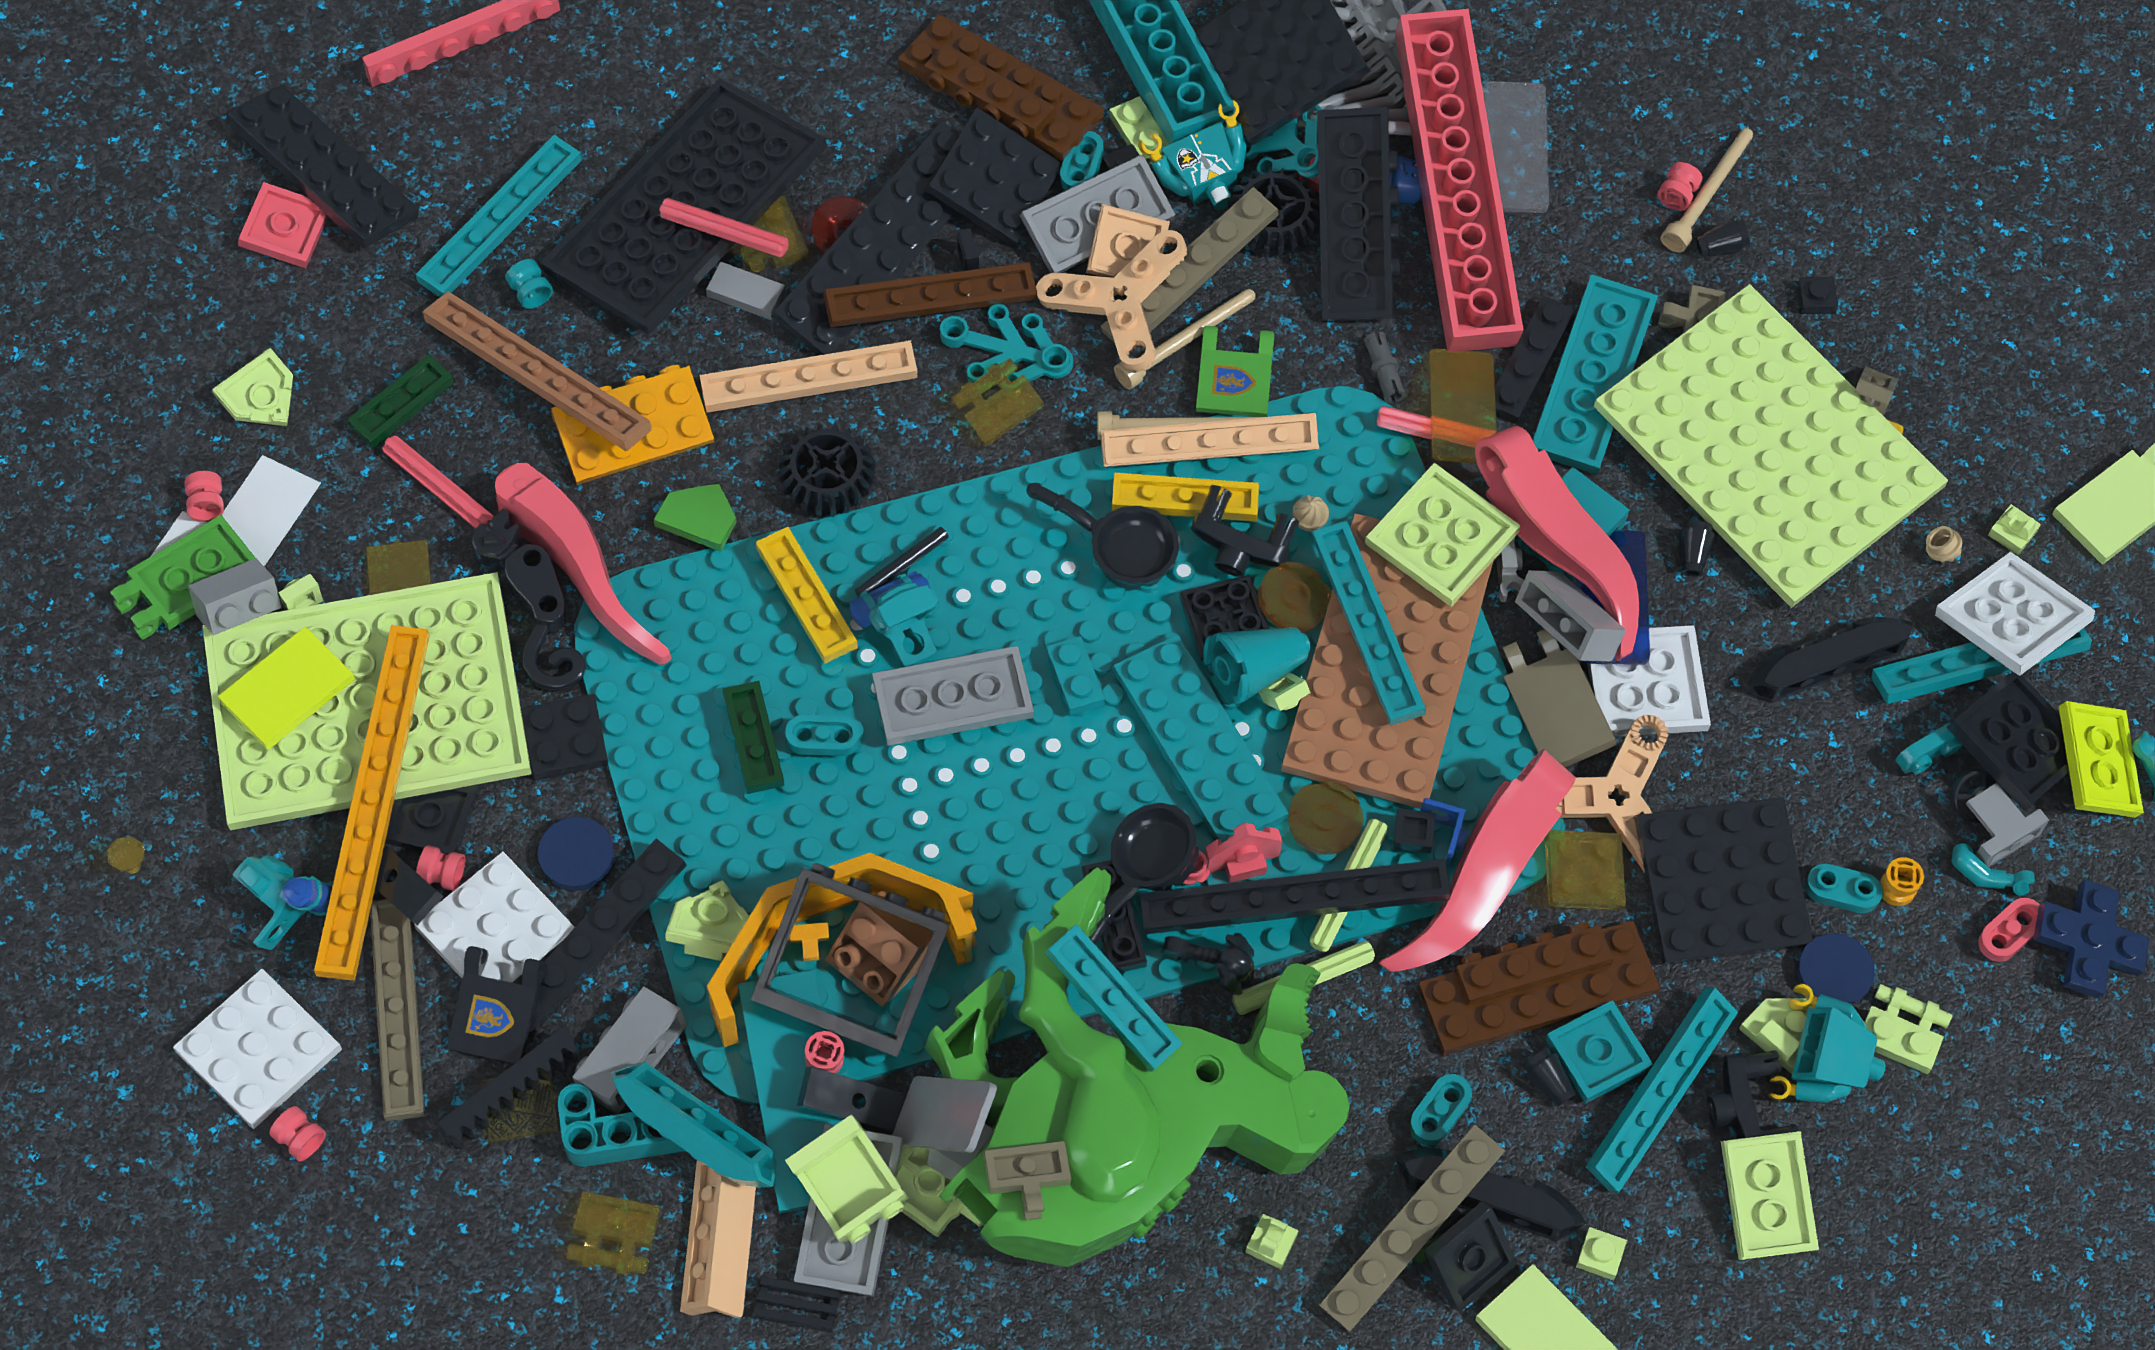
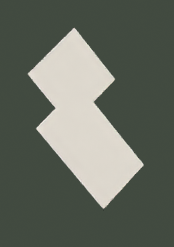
[150,455,321,566]

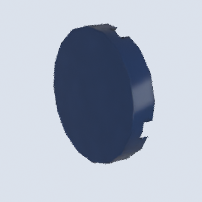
[538,816,615,891]
[1797,933,1875,1005]

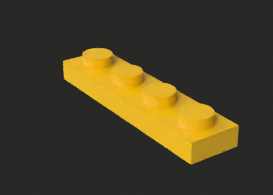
[1112,473,1259,522]
[756,527,858,664]

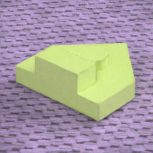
[212,348,293,426]
[666,880,749,961]
[1739,998,1813,1074]

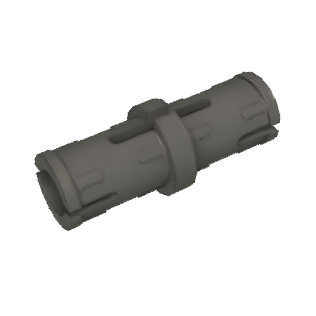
[1364,332,1406,404]

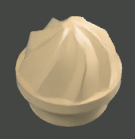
[1292,495,1329,532]
[1926,526,1962,564]

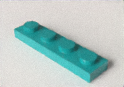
[1044,924,1183,1072]

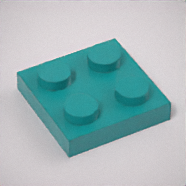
[1545,1000,1653,1104]

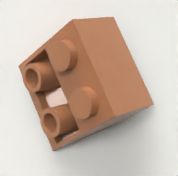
[825,891,934,1007]

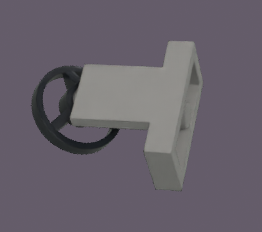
[1951,770,2049,867]

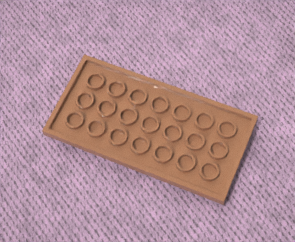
[1281,513,1493,809]

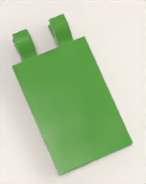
[110,515,256,640]

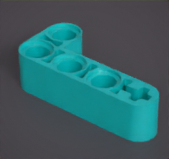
[558,1084,709,1167]

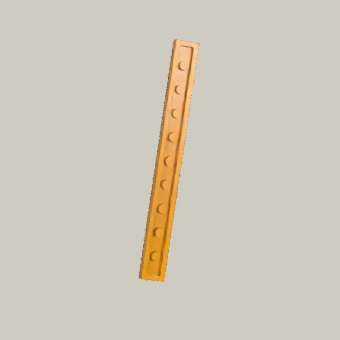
[314,625,430,981]

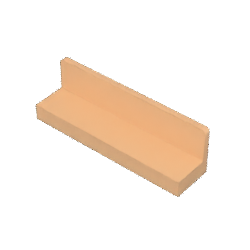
[680,1160,756,1318]

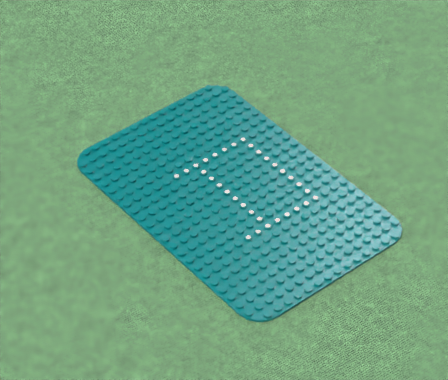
[574,386,1565,1106]

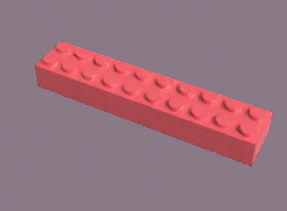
[1395,9,1524,353]

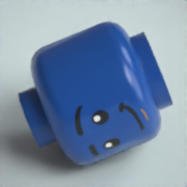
[1392,156,1422,205]

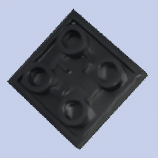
[1179,575,1269,661]

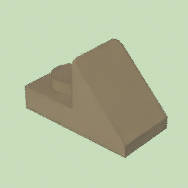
[1854,366,1898,415]

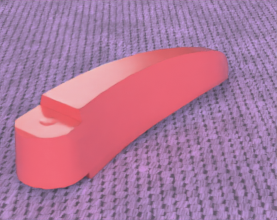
[1475,426,1639,661]
[495,463,671,665]
[1378,749,1576,972]

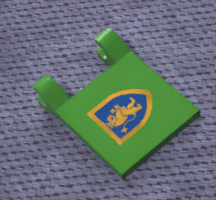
[1196,326,1274,417]

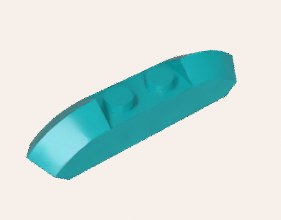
[610,1062,777,1188]

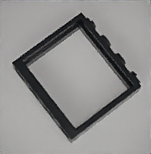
[751,862,950,1057]

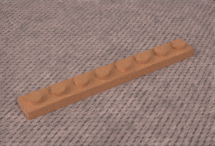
[422,291,651,451]

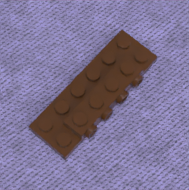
[898,14,1104,162]
[1417,920,1661,1056]

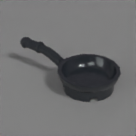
[1026,483,1179,590]
[1089,802,1199,946]

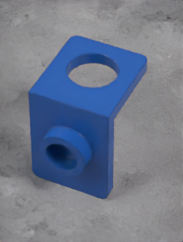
[1420,798,1468,868]

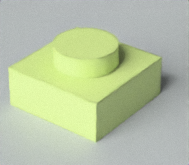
[278,574,323,610]
[1259,673,1311,711]
[1576,1227,1627,1281]

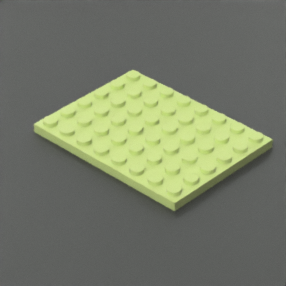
[1594,284,1948,608]
[202,572,532,830]

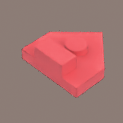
[1205,823,1282,883]

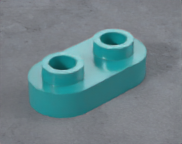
[1060,131,1104,191]
[785,714,861,756]
[1895,723,1963,775]
[1805,864,1883,914]
[1409,1074,1472,1146]

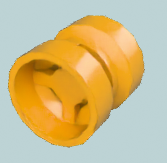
[1879,857,1924,906]

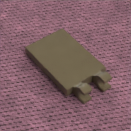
[1503,629,1617,767]

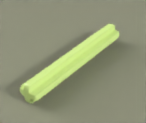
[1310,819,1387,952]
[1232,941,1375,1015]

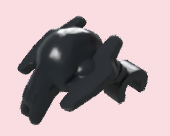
[1161,933,1254,995]

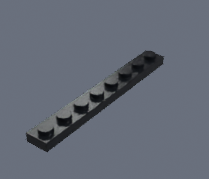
[1140,859,1450,935]

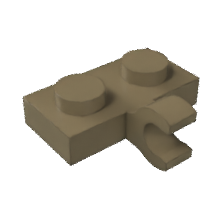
[1658,285,1727,334]
[983,1141,1071,1221]

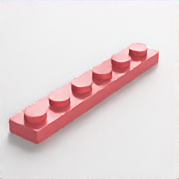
[362,0,560,87]

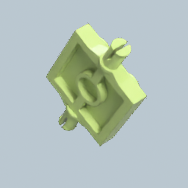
[897,1146,982,1238]

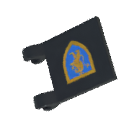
[446,946,547,1064]

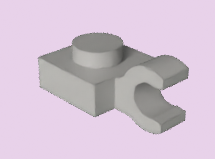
[1496,538,1524,602]

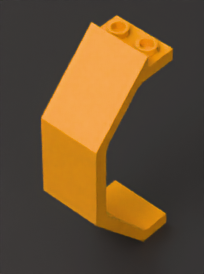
[707,853,977,1048]

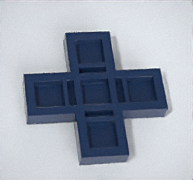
[2034,879,2149,999]

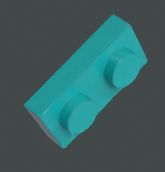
[1046,636,1105,716]

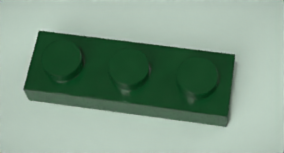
[347,354,454,449]
[723,681,784,794]

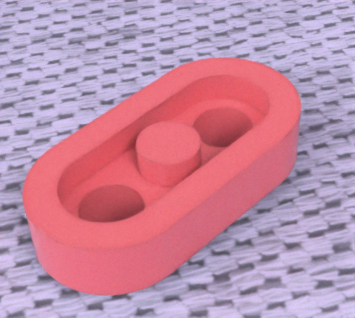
[1978,898,2040,962]

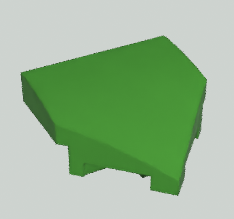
[654,484,736,552]

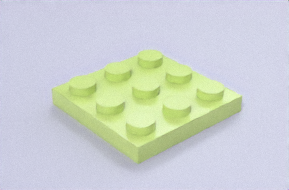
[1365,463,1521,607]

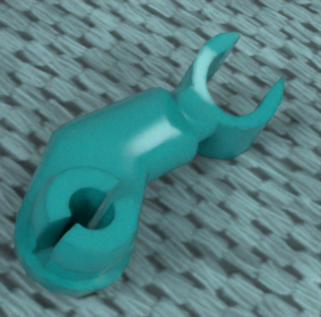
[1951,843,2035,896]

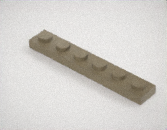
[1101,187,1278,349]
[1319,1125,1505,1333]

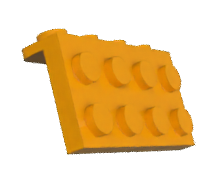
[551,365,714,485]

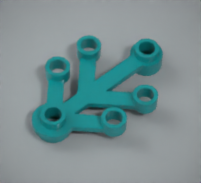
[1244,105,1324,178]
[940,304,1073,396]

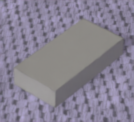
[706,262,786,320]

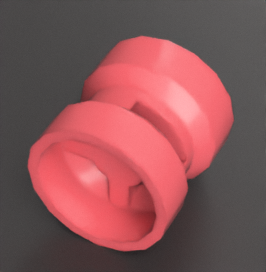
[1657,162,1703,211]
[184,471,224,522]
[416,845,466,891]
[805,1031,844,1074]
[269,1106,326,1161]

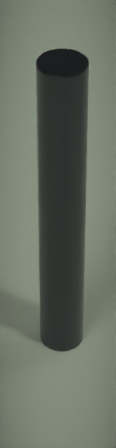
[855,527,949,597]

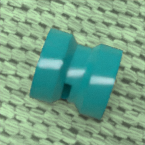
[505,259,553,309]

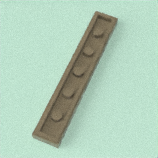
[370,898,425,1121]

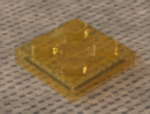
[1545,830,1626,910]

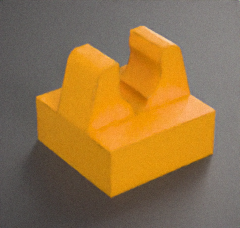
[790,922,829,961]

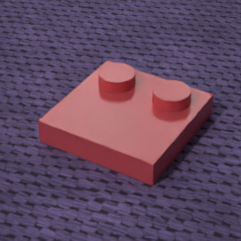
[238,182,328,269]

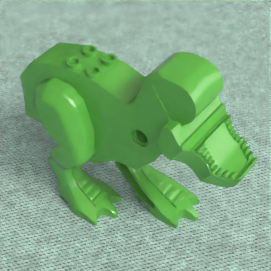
[924,867,1350,1267]

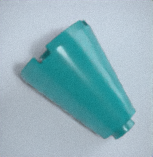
[1203,627,1310,705]

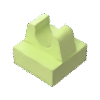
[1988,505,2041,555]
[1245,1214,1299,1269]

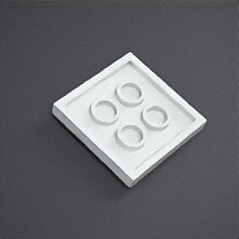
[1935,552,2095,676]
[1587,625,1711,736]
[414,852,575,984]
[173,969,342,1130]

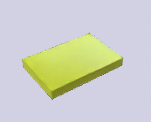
[218,626,355,750]
[2059,701,2144,818]

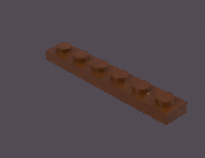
[823,262,1037,327]

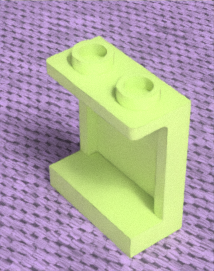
[785,1114,909,1244]

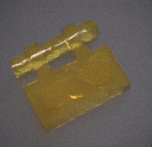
[740,196,809,272]
[951,358,1044,447]
[567,1191,661,1275]

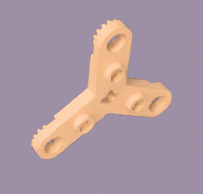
[1036,230,1188,372]
[1555,714,1668,873]

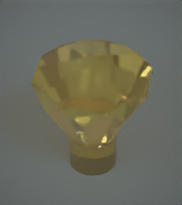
[107,836,145,874]

